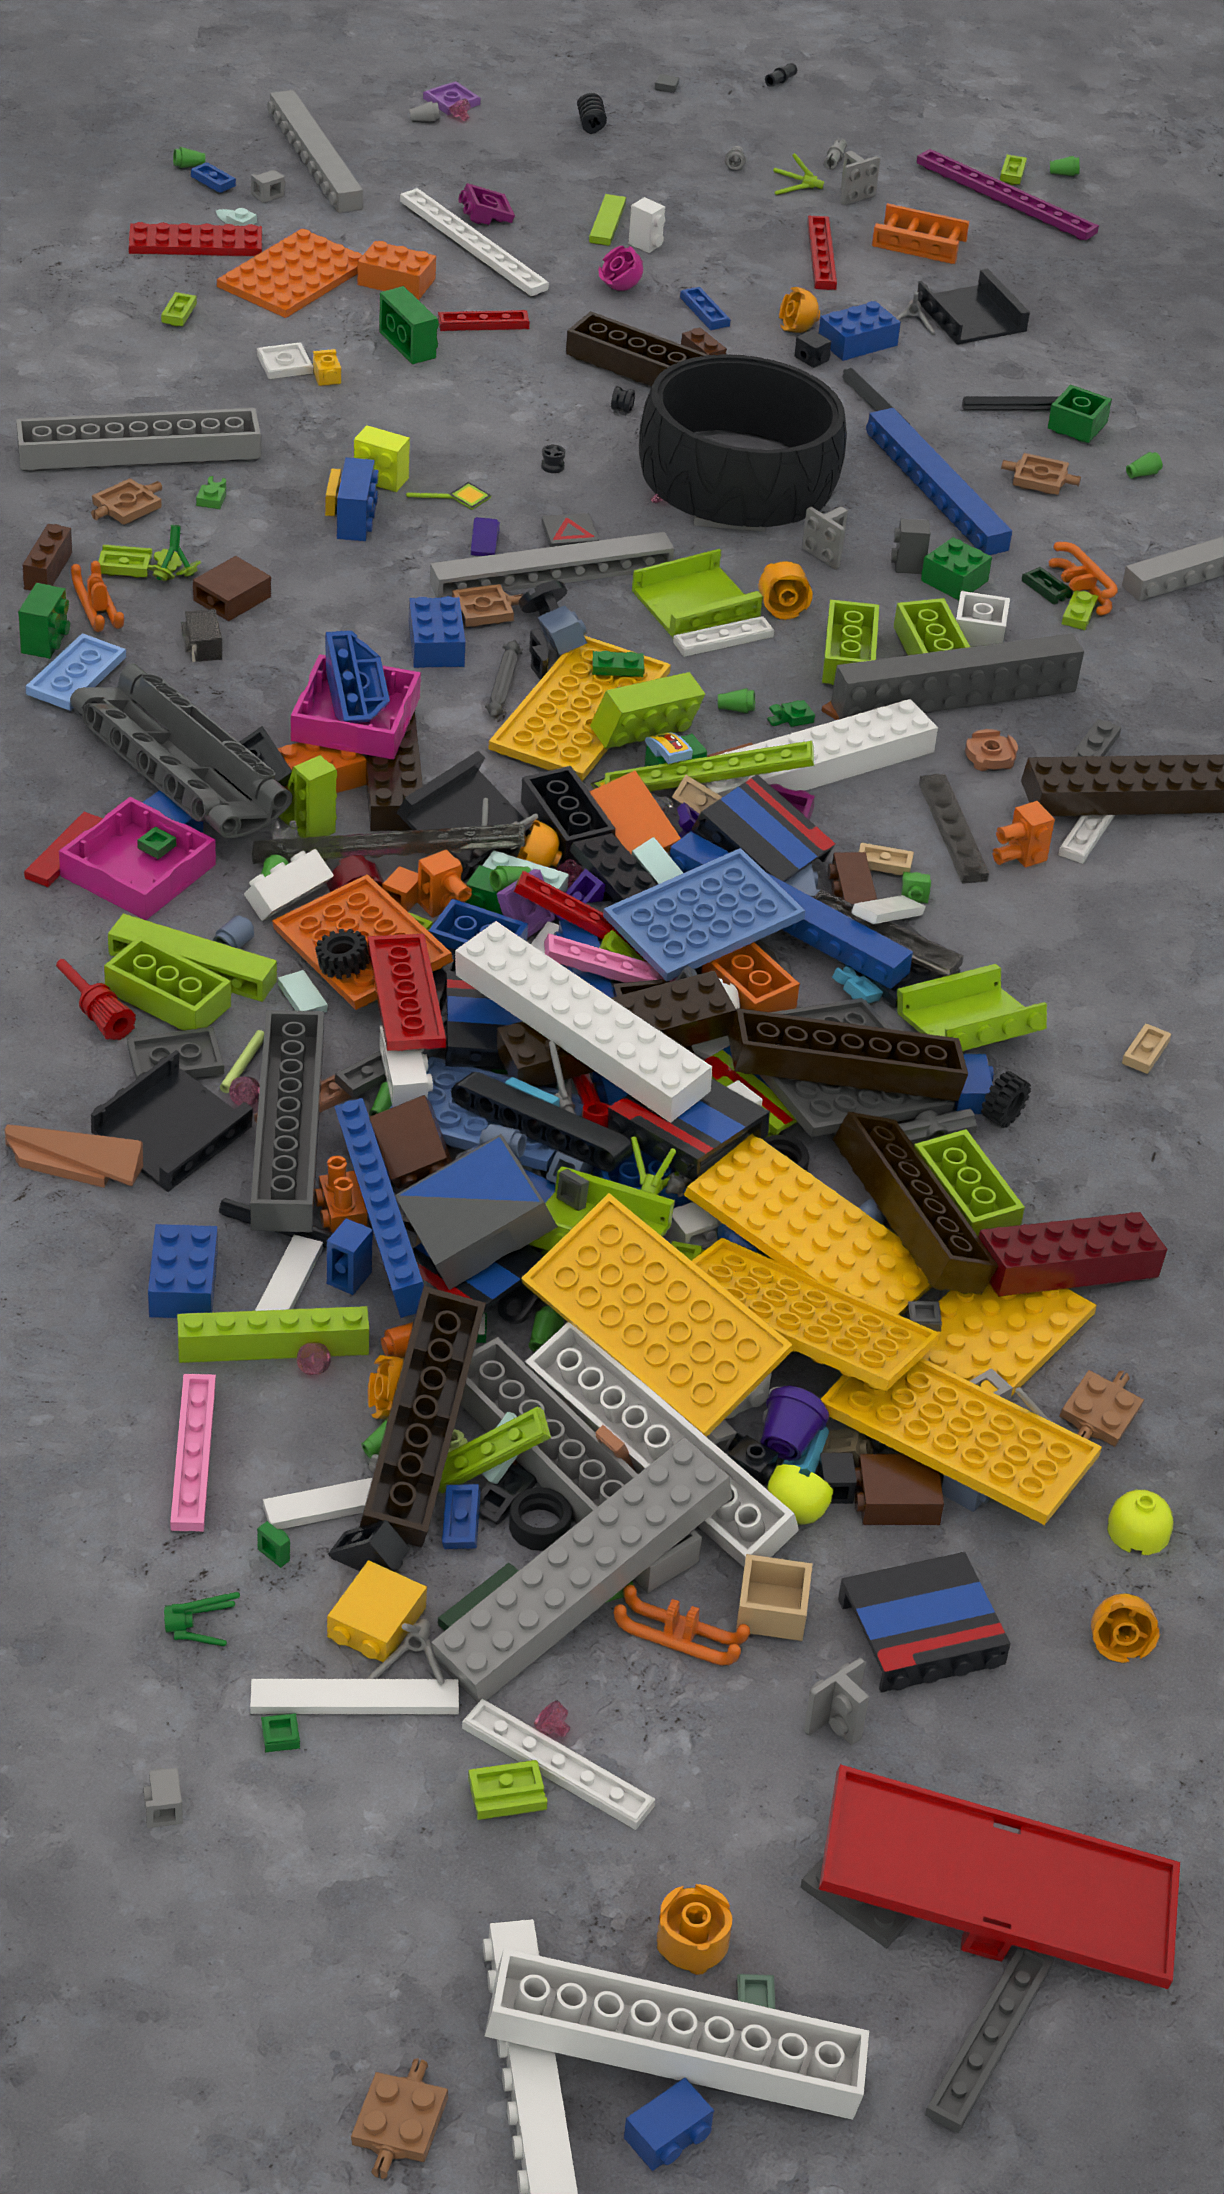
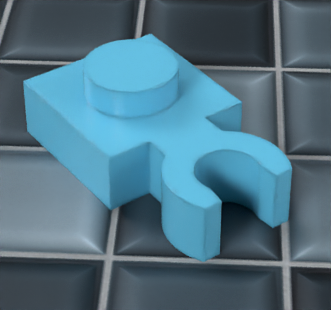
[832,965,883,1003]

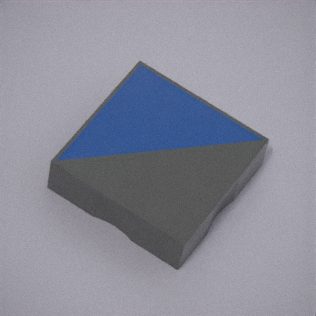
[395,1134,558,1290]

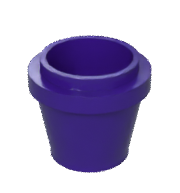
[760,1386,829,1461]

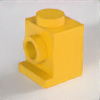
[313,349,341,386]

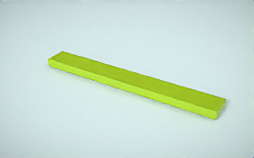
[605,741,814,791]

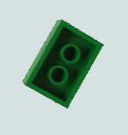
[379,286,439,365]

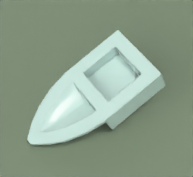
[216,208,257,226]

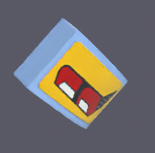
[645,732,693,764]

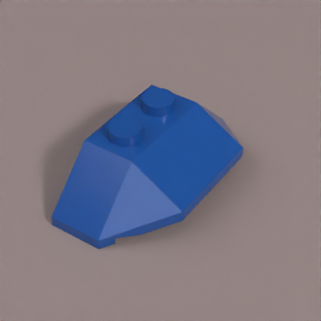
[325,630,390,723]

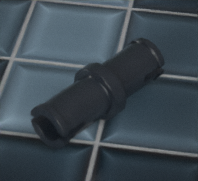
[765,63,798,87]

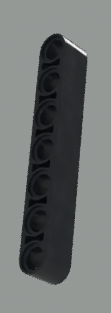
[451,1071,633,1172]

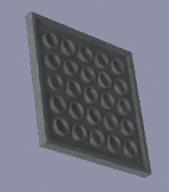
[728,998,955,1137]

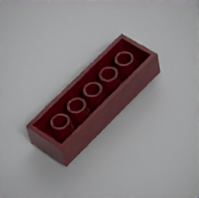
[978,1212,1168,1297]

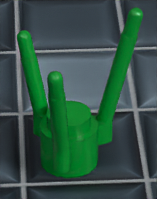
[164,1592,240,1646]

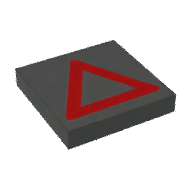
[542,513,599,547]

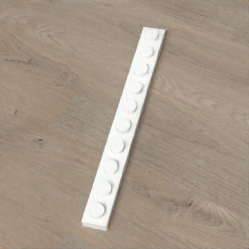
[400,188,549,296]

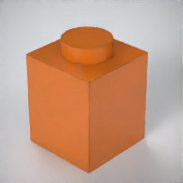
[382,866,418,912]

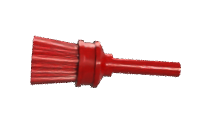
[56,959,136,1040]

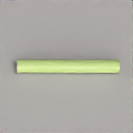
[220,1030,264,1093]

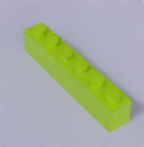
[108,913,277,1002]
[177,1306,369,1363]

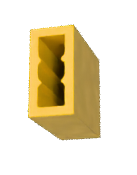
[327,1560,427,1662]

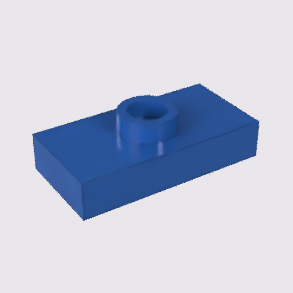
[191,162,236,193]
[442,1484,481,1549]

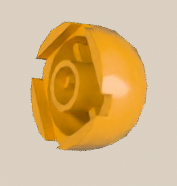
[779,287,820,333]
[517,820,562,868]
[368,1355,403,1419]
[1091,1593,1160,1663]

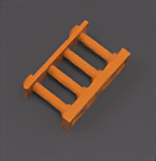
[872,203,970,264]

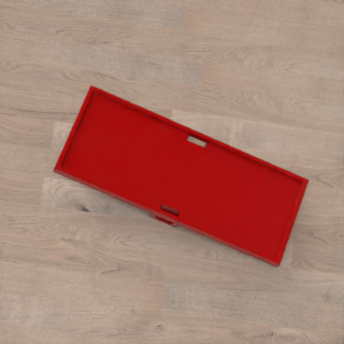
[819,1764,1180,1989]

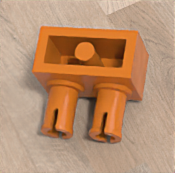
[992,801,1055,868]
[417,849,472,918]
[315,1156,367,1233]

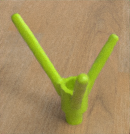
[773,153,824,195]
[631,1136,679,1195]

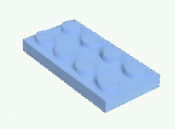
[25,633,126,711]

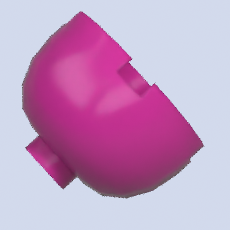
[598,246,644,291]

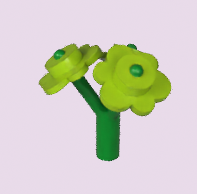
[147,525,202,581]

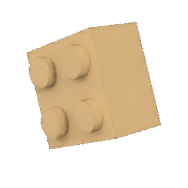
[736,1554,813,1641]

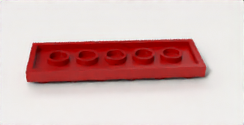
[129,222,262,256]
[368,933,446,1051]

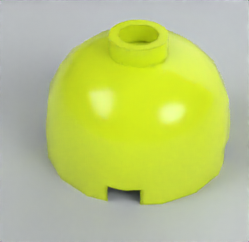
[767,1464,833,1525]
[1107,1489,1173,1555]

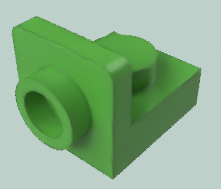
[901,872,931,903]

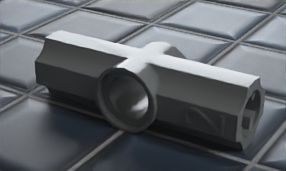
[899,1109,977,1145]

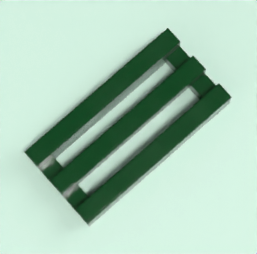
[1021,567,1073,605]

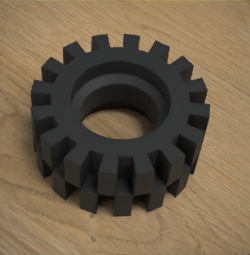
[315,929,370,979]
[981,1071,1031,1128]

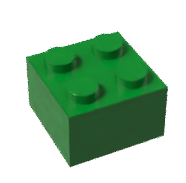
[1048,384,1112,443]
[921,537,992,600]
[18,583,70,659]

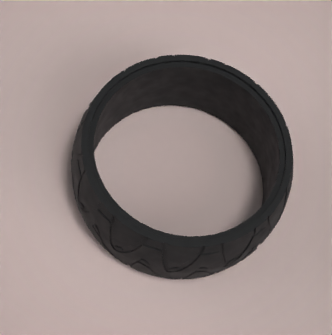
[639,354,847,527]

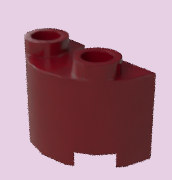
[326,855,384,892]

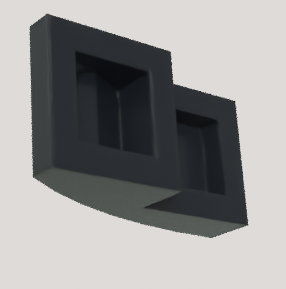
[529,628,549,680]
[479,1463,537,1525]

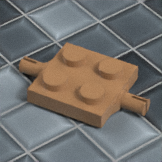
[1001,453,1081,495]
[91,478,162,525]
[452,584,524,627]
[1059,1370,1144,1447]
[351,2058,448,2179]

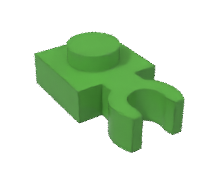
[196,476,226,509]

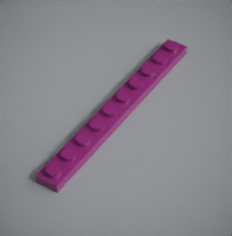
[917,149,1099,241]

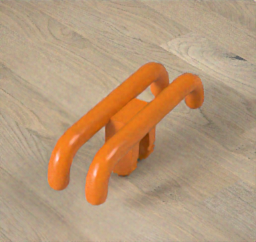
[1049,542,1118,616]
[71,561,124,632]
[613,1585,750,1666]

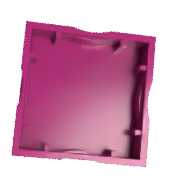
[291,654,421,759]
[59,797,216,920]

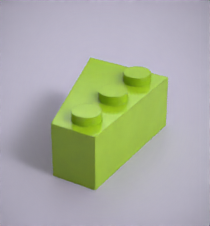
[279,755,337,844]

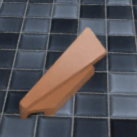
[5,1124,143,1188]

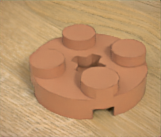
[965,729,1018,771]

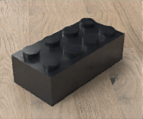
[521,766,616,866]

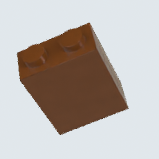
[193,556,271,622]
[369,1095,452,1189]
[855,1454,944,1525]

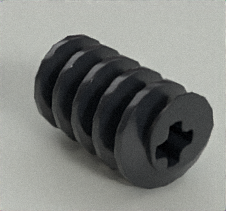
[577,93,607,134]

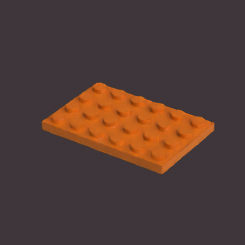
[217,229,362,318]
[272,874,453,1010]

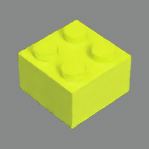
[354,425,410,492]

